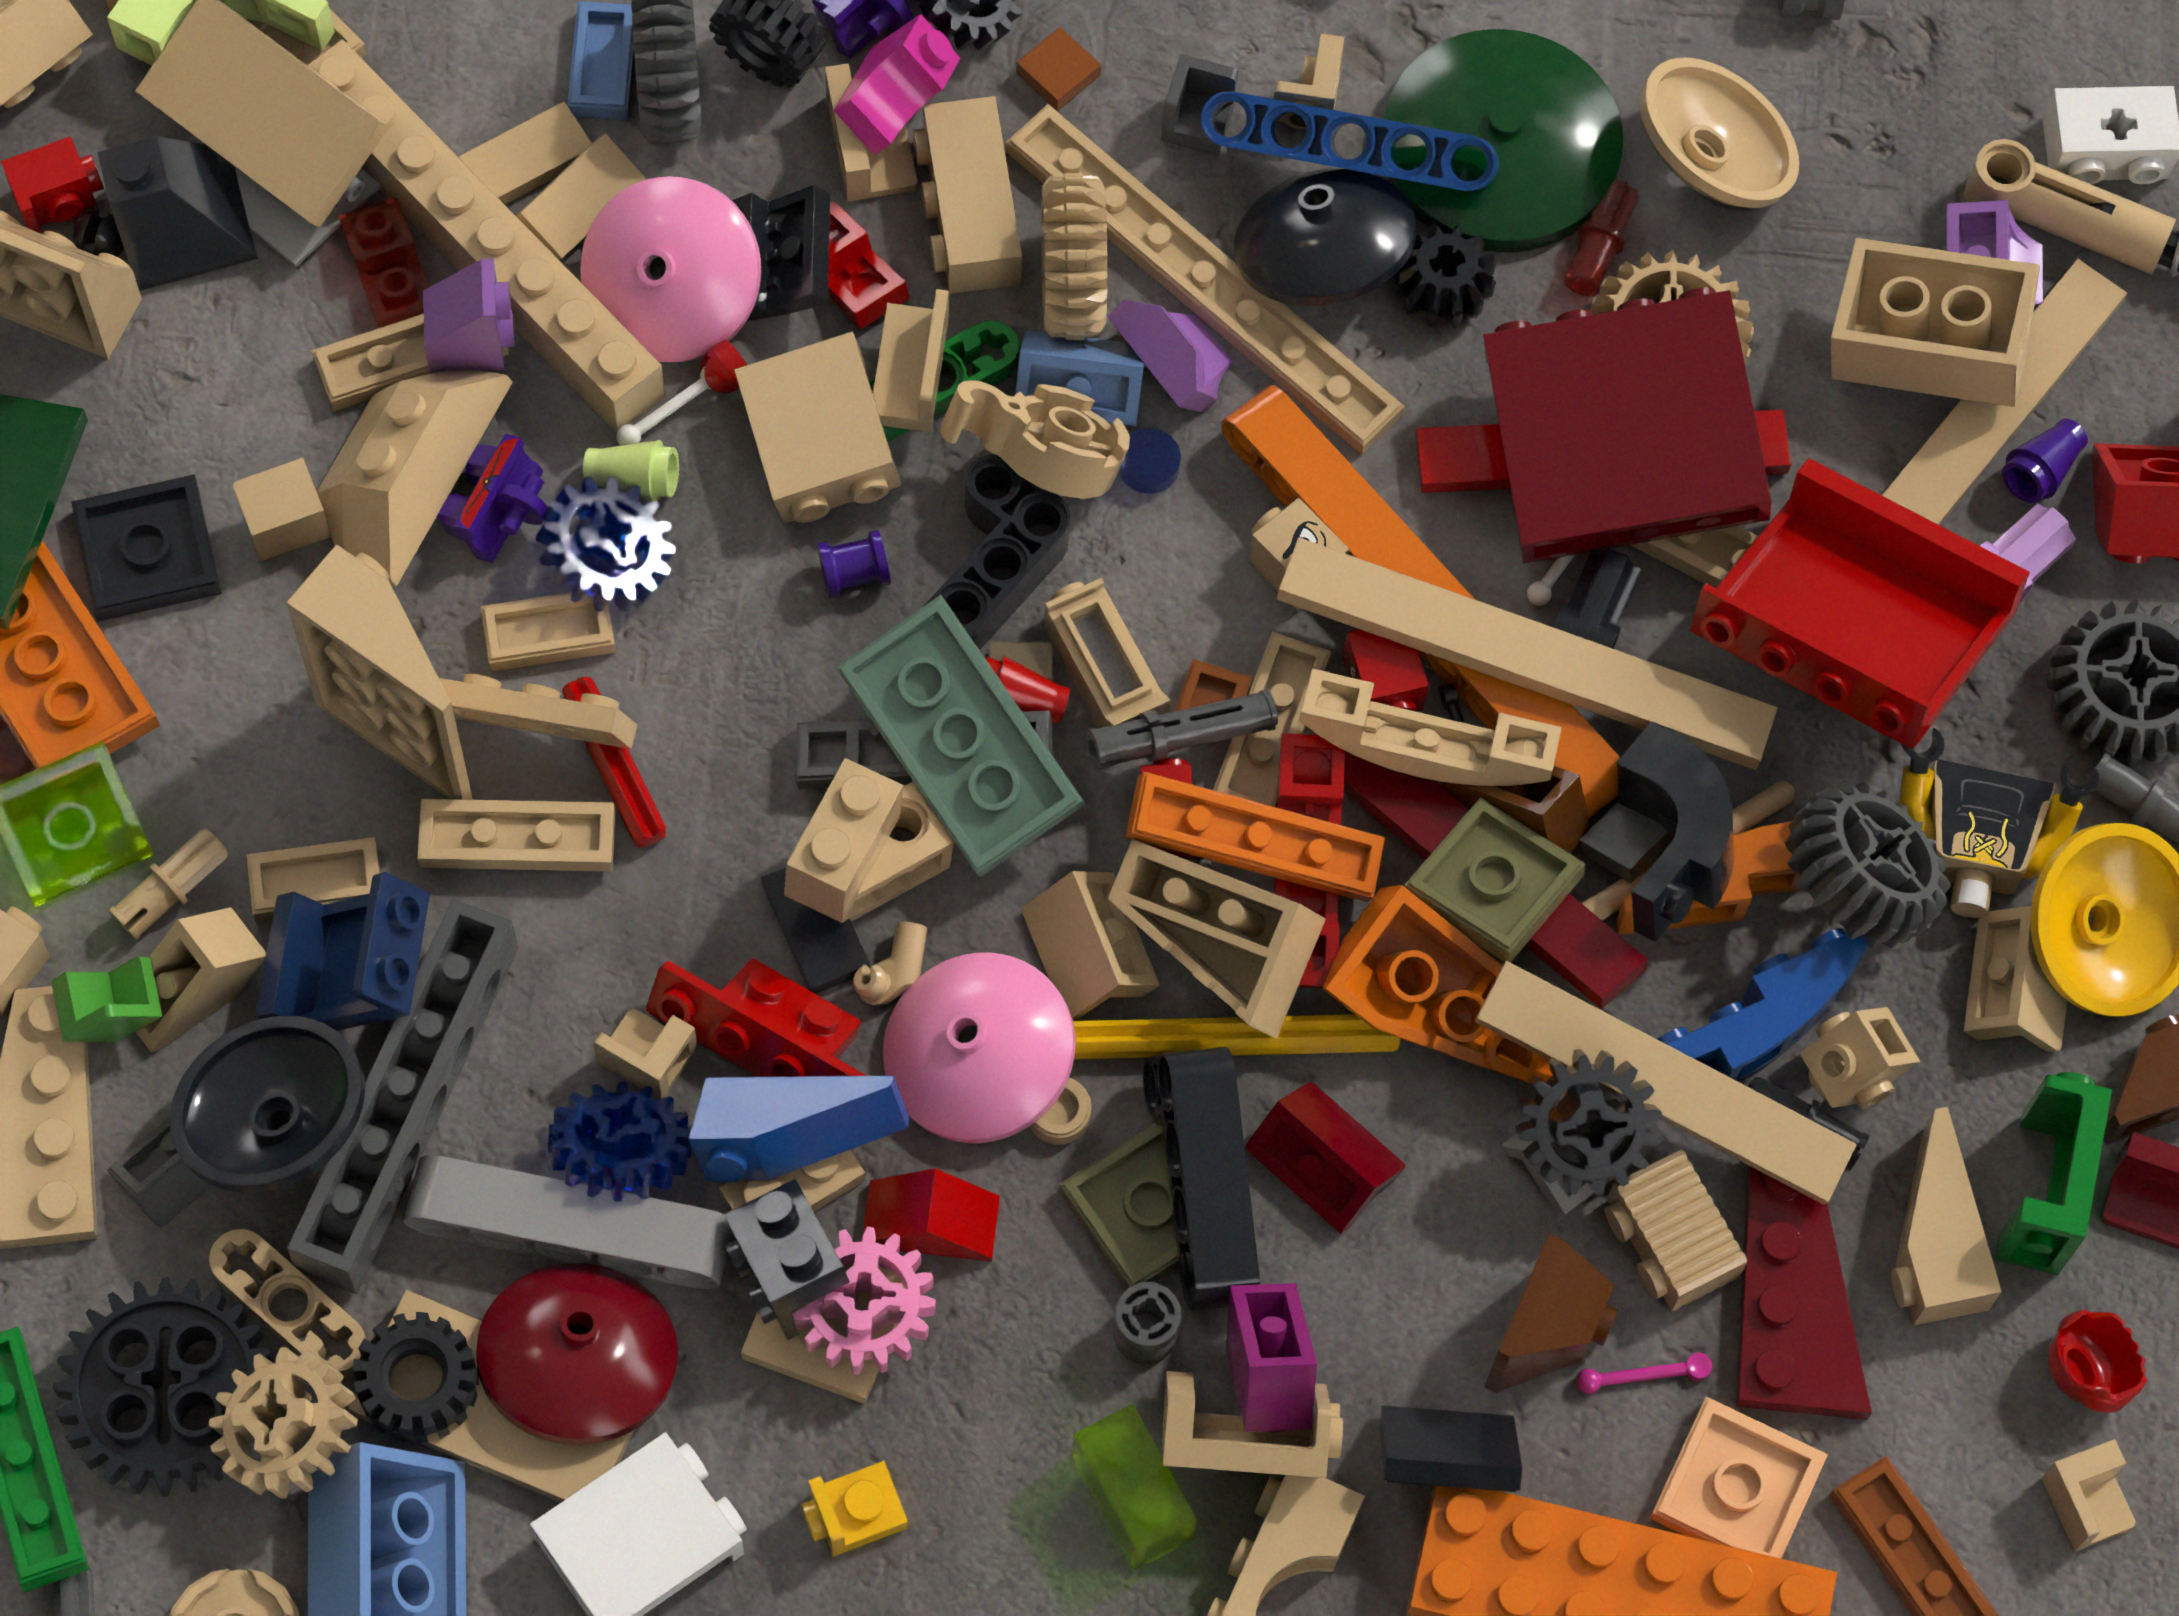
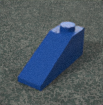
[689,1076,909,1182]

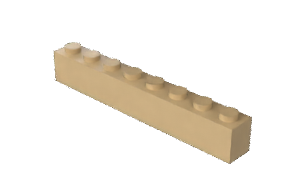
[307,39,665,433]

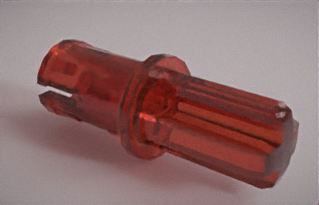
[1563,180,1639,297]

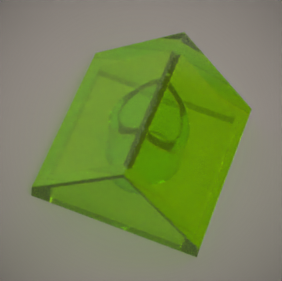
[0,741,154,907]

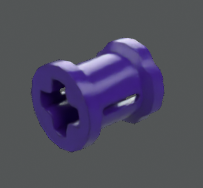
[817,530,891,598]

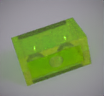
[1071,1403,1197,1570]

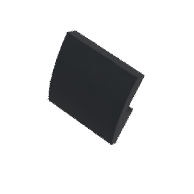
[731,184,830,321]

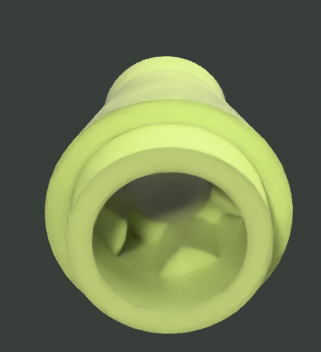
[583,440,679,502]

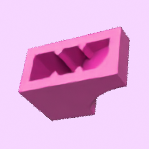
[834,14,960,155]

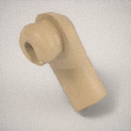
[853,922,927,1005]

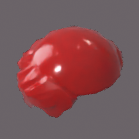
[2048,1310,2147,1414]

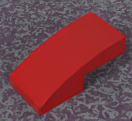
[828,201,910,330]

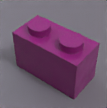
[1226,1283,1317,1433]

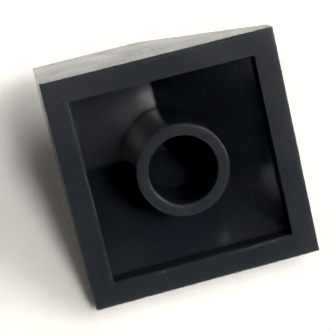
[97,136,258,291]

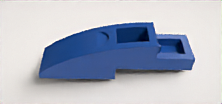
[1657,928,1868,1082]

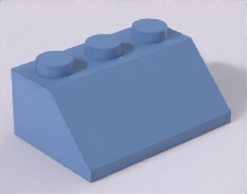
[308,1442,466,1616]

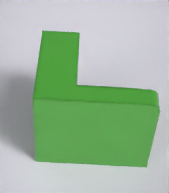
[51,957,162,1042]

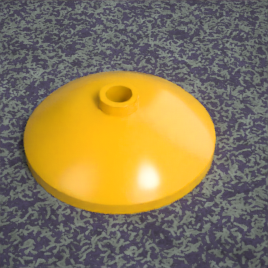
[2030,823,2179,1016]

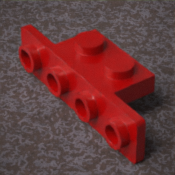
[646,958,867,1077]

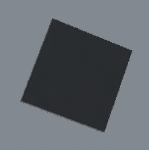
[71,474,222,622]
[1379,1405,1523,1492]

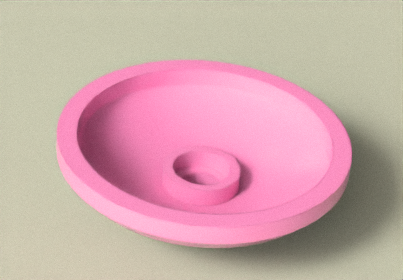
[580,176,761,363]
[883,953,1076,1143]

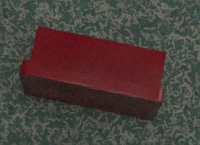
[1245,1082,1406,1234]
[2100,1132,2179,1249]

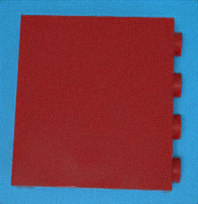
[1690,458,2030,749]

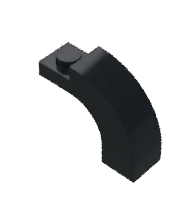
[1617,721,1734,942]

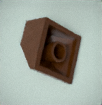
[1484,1233,1618,1393]

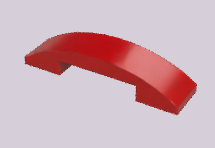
[1273,733,1345,988]

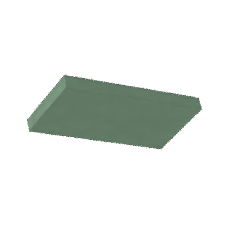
[836,595,1085,877]

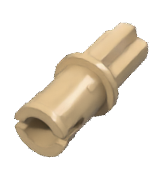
[108,829,228,941]

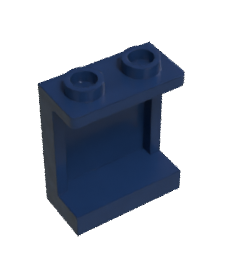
[255,872,430,1031]

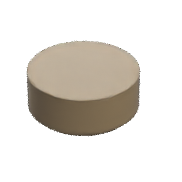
[1029,1078,1091,1145]

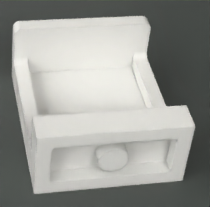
[530,1432,747,1616]

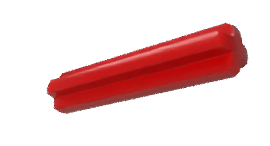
[562,676,667,848]

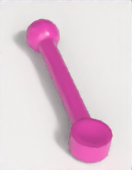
[1576,1353,1712,1394]

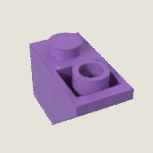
[423,259,515,374]

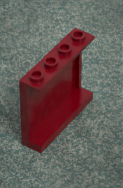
[1483,287,1772,564]

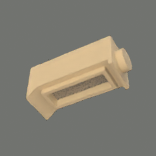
[1044,578,1171,728]

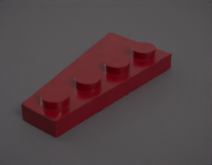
[1736,1165,1872,1420]

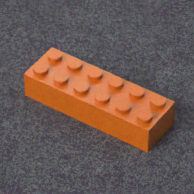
[1405,1486,1838,1616]

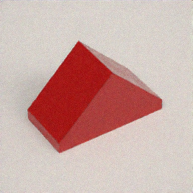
[862,1168,1000,1262]

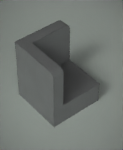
[1161,54,1239,156]

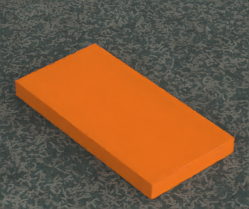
[0,541,160,789]

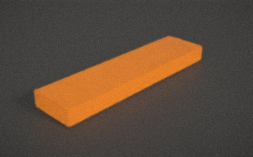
[1125,772,1385,902]

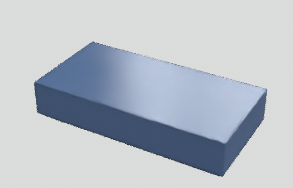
[567,1,635,120]

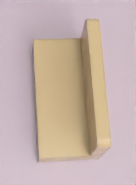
[825,63,917,202]
[873,289,949,433]
[1022,871,1160,1019]
[1963,906,2067,1052]

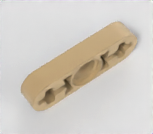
[209,1229,366,1381]

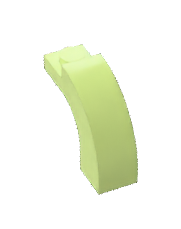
[107,0,335,65]

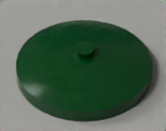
[1384,29,1623,252]

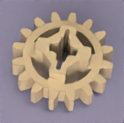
[209,1347,358,1498]

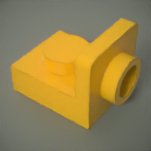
[801,1461,908,1557]

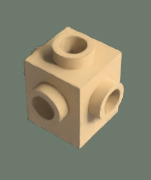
[1799,1007,1920,1110]

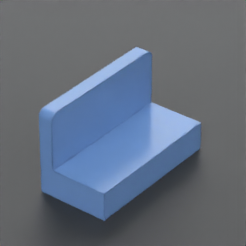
[1015,330,1145,426]

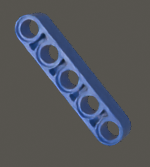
[1201,91,1499,191]

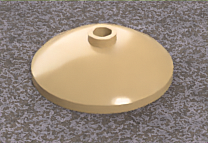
[1639,57,1799,208]

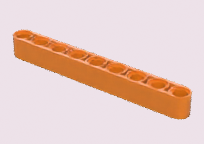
[1221,385,1620,819]

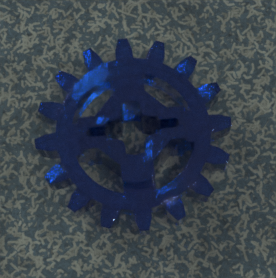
[536,476,675,611]
[548,1082,692,1202]

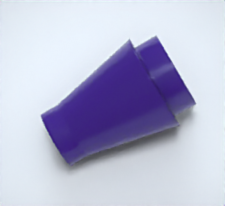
[2002,418,2088,503]

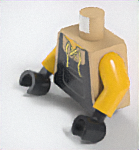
[1898,728,2099,918]

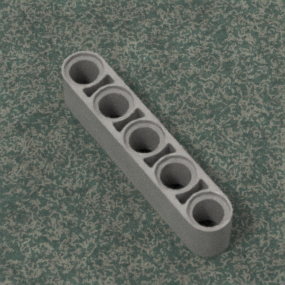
[403,1155,732,1289]

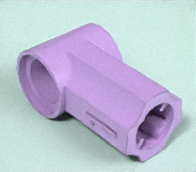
[1980,503,2076,606]

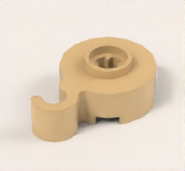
[940,380,1130,499]

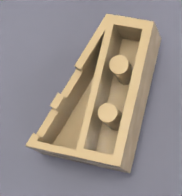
[1108,839,1326,1039]

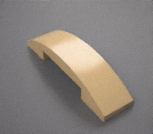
[1299,669,1562,786]

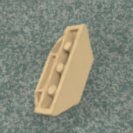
[317,370,513,586]

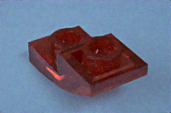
[338,197,430,328]

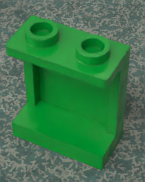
[1994,1072,2112,1275]

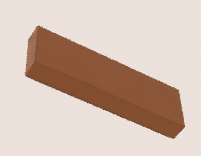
[1829,1456,1999,1616]

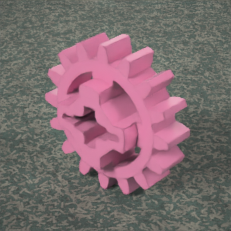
[793,1227,936,1375]

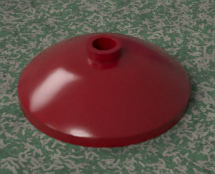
[476,1263,678,1445]

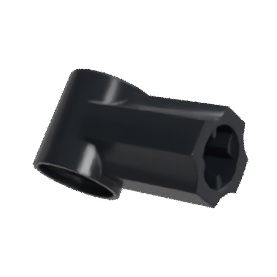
[1552,548,1641,649]

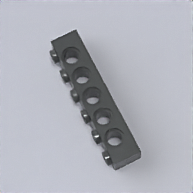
[287,898,518,1295]

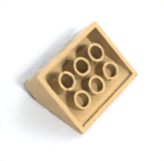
[0,210,142,359]
[286,544,473,800]

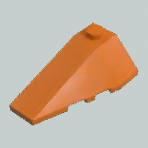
[1322,885,1565,1095]

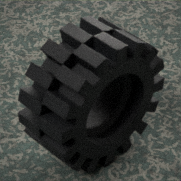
[709,0,826,88]
[353,1312,479,1444]

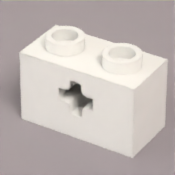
[2042,86,2179,185]

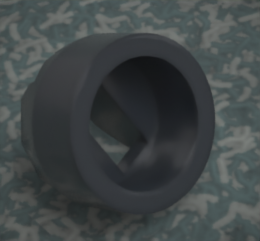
[73,209,124,257]

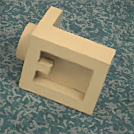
[1274,34,1345,130]

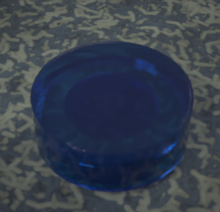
[1119,428,1181,494]

